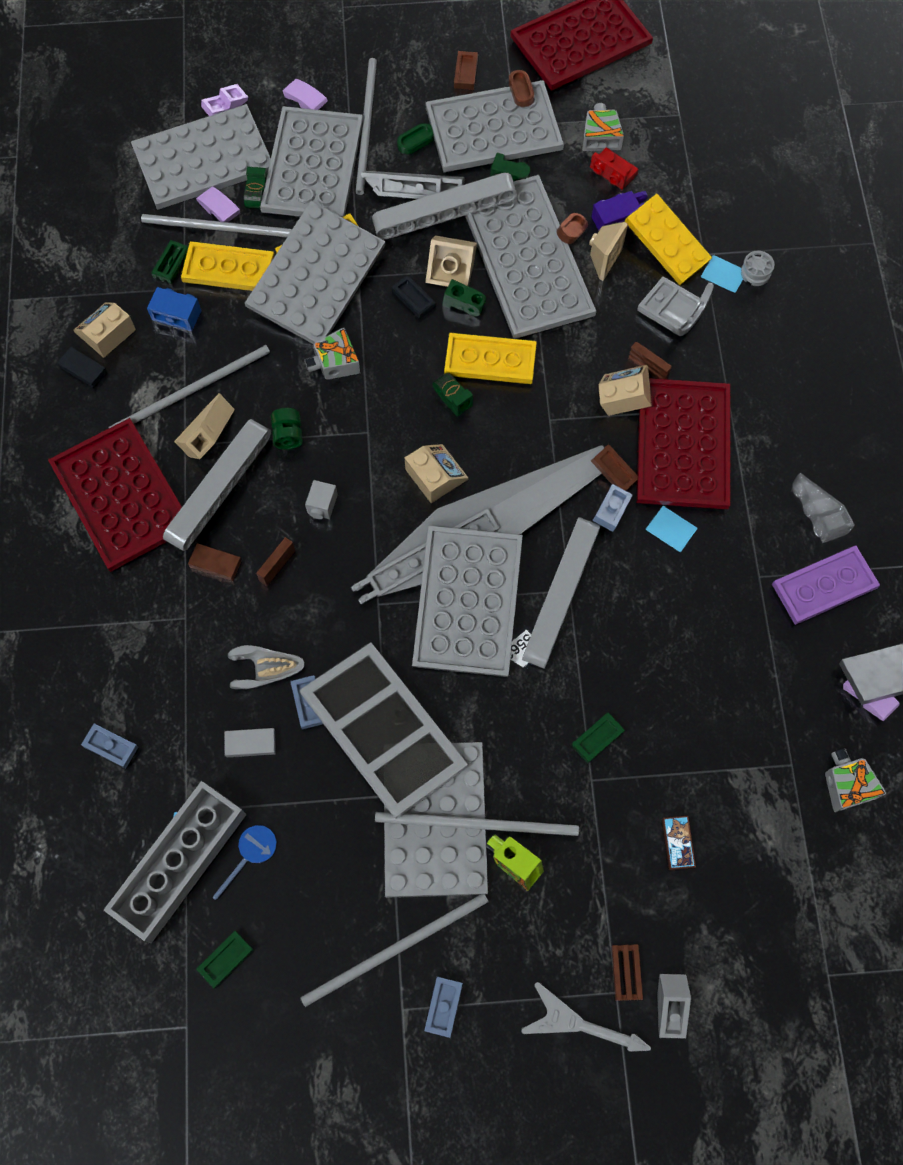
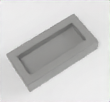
[225,728,276,758]

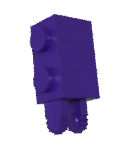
[592,191,648,231]

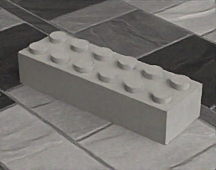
[104,781,246,943]

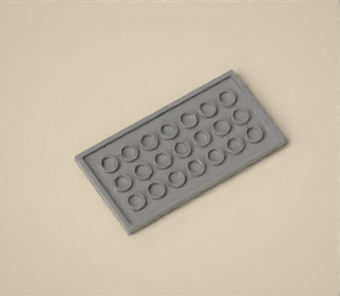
[465,175,596,339]

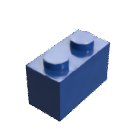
[147,287,201,332]

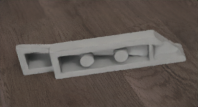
[361,171,465,199]

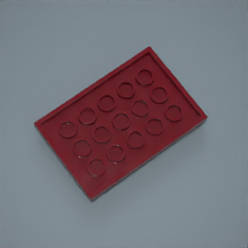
[510,0,653,91]
[637,378,730,509]
[48,418,182,572]

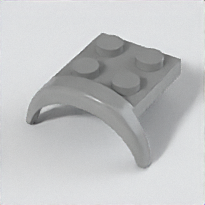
[637,277,714,336]

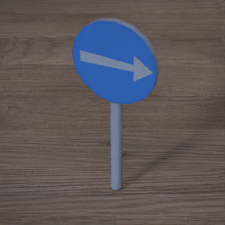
[213,825,277,899]

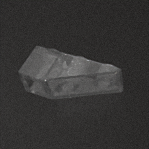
[792,474,855,543]

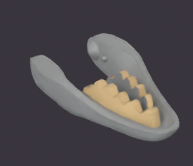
[228,645,304,689]

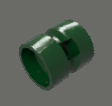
[271,408,303,450]

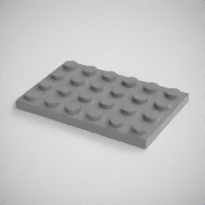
[426,80,564,172]
[131,104,271,210]
[260,106,363,217]
[245,201,385,344]
[412,526,522,677]
[384,742,488,898]

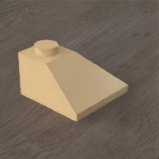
[589,222,628,281]

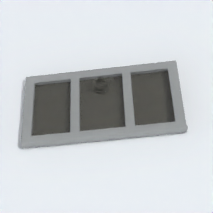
[299,643,468,819]

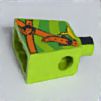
[486,834,544,891]

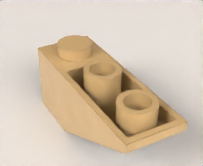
[174,393,235,459]

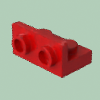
[590,147,639,190]

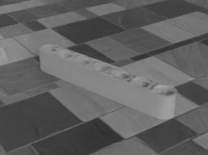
[372,173,517,240]
[163,419,271,551]
[522,517,601,669]

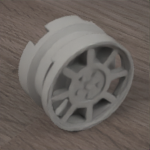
[741,251,774,286]

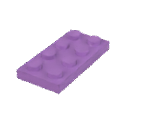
[772,546,880,625]

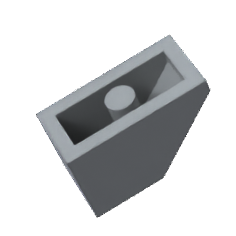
[657,974,691,1038]

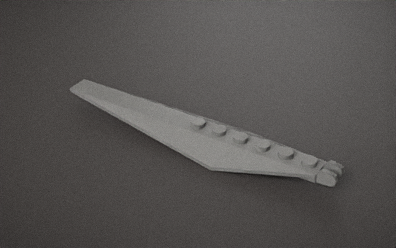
[351,445,604,604]

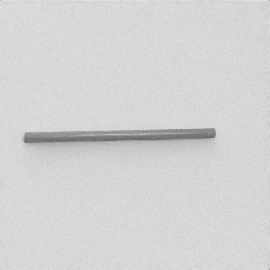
[356,58,377,195]
[141,214,292,237]
[109,345,270,428]
[375,812,579,836]
[300,894,488,1007]

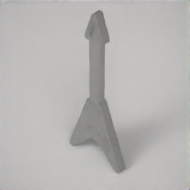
[521,982,651,1051]

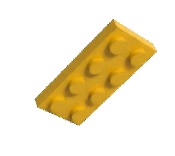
[625,194,712,285]
[181,241,275,291]
[444,333,536,384]

